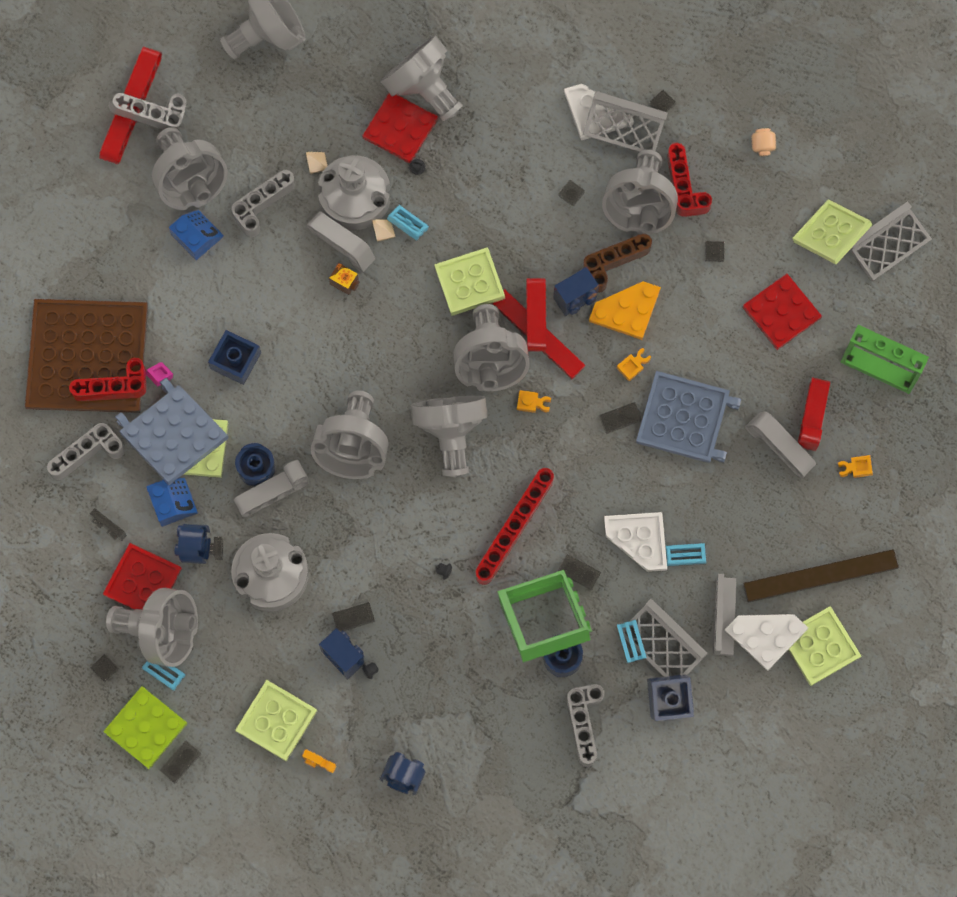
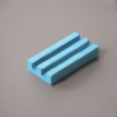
[387,205,429,241]
[665,543,706,566]
[617,620,647,663]
[142,661,186,691]

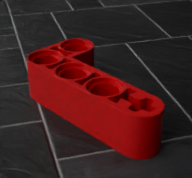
[667,143,712,217]
[526,278,546,352]
[69,358,147,401]
[798,377,830,451]

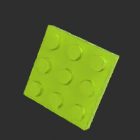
[103,686,188,770]

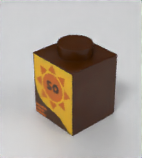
[329,263,360,295]

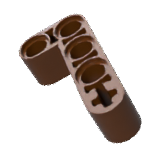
[583,234,652,293]

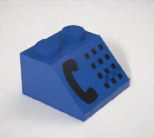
[169,210,224,260]
[146,478,198,527]

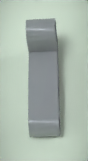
[109,93,186,130]
[231,170,295,237]
[306,211,375,273]
[745,411,816,478]
[47,423,125,480]
[234,460,309,517]
[567,685,604,767]

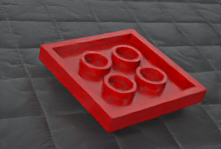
[362,93,438,164]
[742,274,822,350]
[103,543,182,610]

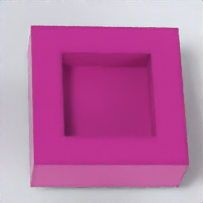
[146,362,173,387]

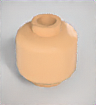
[752,128,776,156]

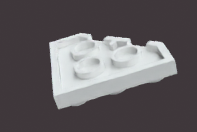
[564,84,634,141]
[604,512,667,572]
[725,614,808,671]

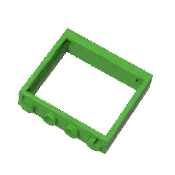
[840,325,929,394]
[497,570,592,662]

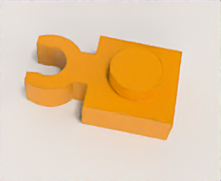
[616,348,651,381]
[517,390,551,413]
[838,455,873,478]
[302,749,337,773]

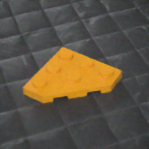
[589,281,661,340]

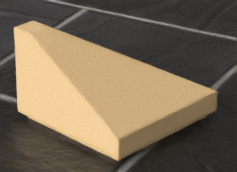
[306,152,327,174]
[372,219,395,242]

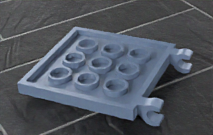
[636,371,741,463]
[115,378,229,485]

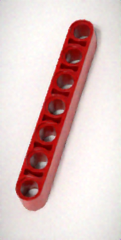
[99,47,162,165]
[476,468,554,585]

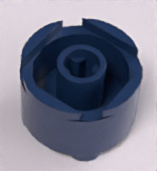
[235,443,276,486]
[174,524,211,564]
[543,634,583,677]
[380,752,426,795]

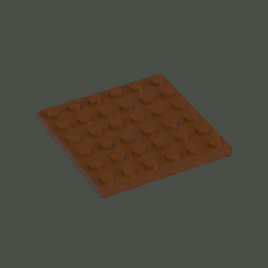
[25,299,148,413]

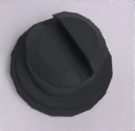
[409,158,426,175]
[436,563,452,580]
[362,662,379,679]

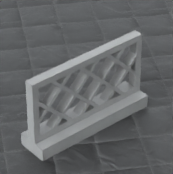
[583,92,667,152]
[848,201,932,281]
[622,599,708,677]

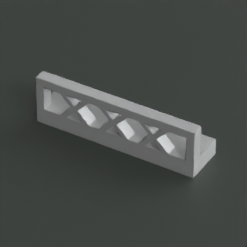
[713,574,736,656]

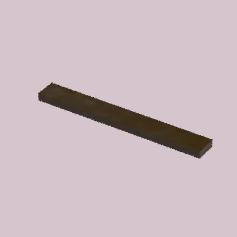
[743,549,899,603]

